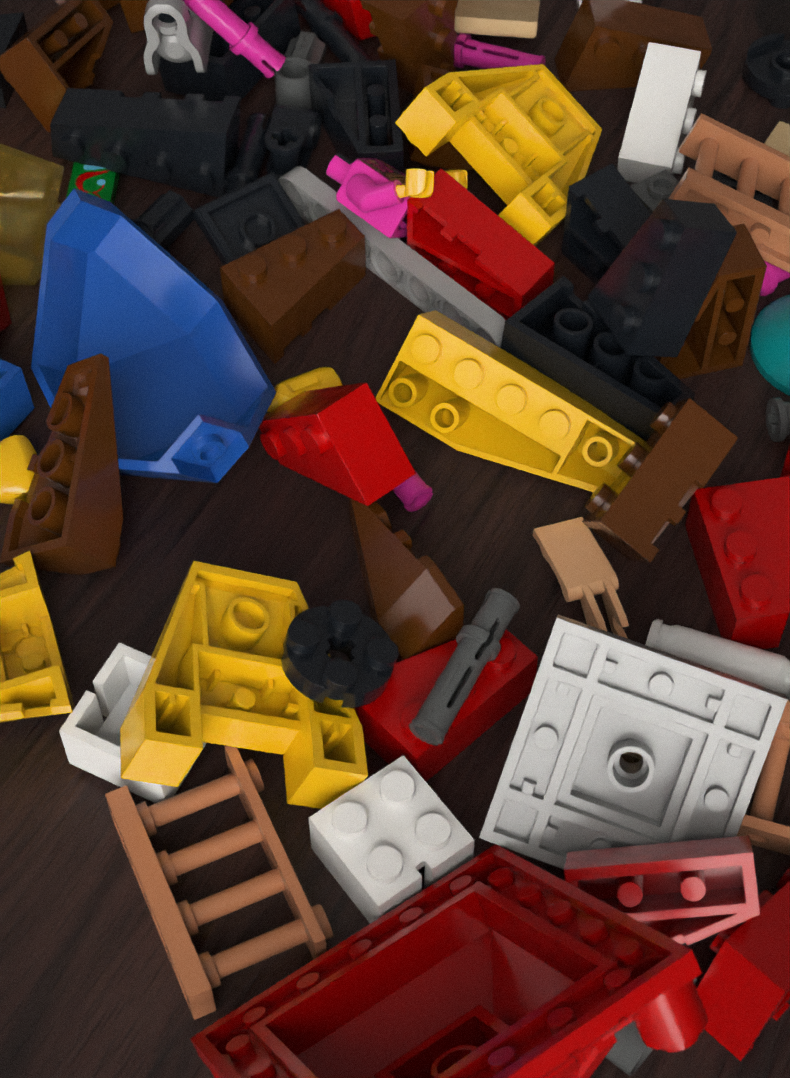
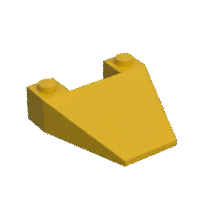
[395,64,602,246]
[120,561,368,809]

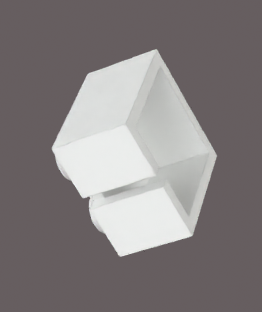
[59,642,207,803]
[309,755,475,924]

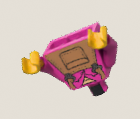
[326,152,468,239]

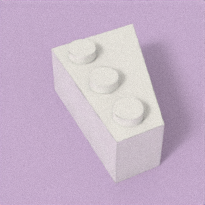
[618,42,707,183]

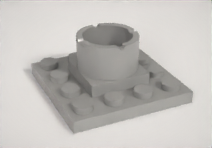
[479,614,788,869]

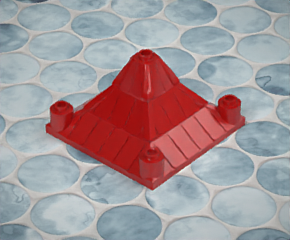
[190,844,708,1078]

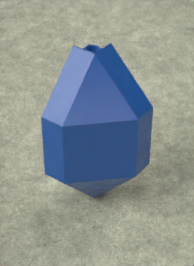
[31,188,276,483]

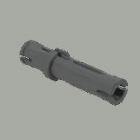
[409,588,520,746]

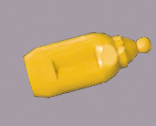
[267,367,342,412]

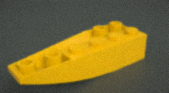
[375,310,646,493]

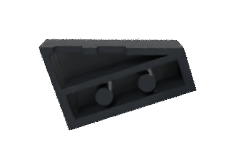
[158,0,301,102]
[562,163,651,285]

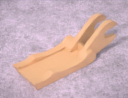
[533,517,629,639]

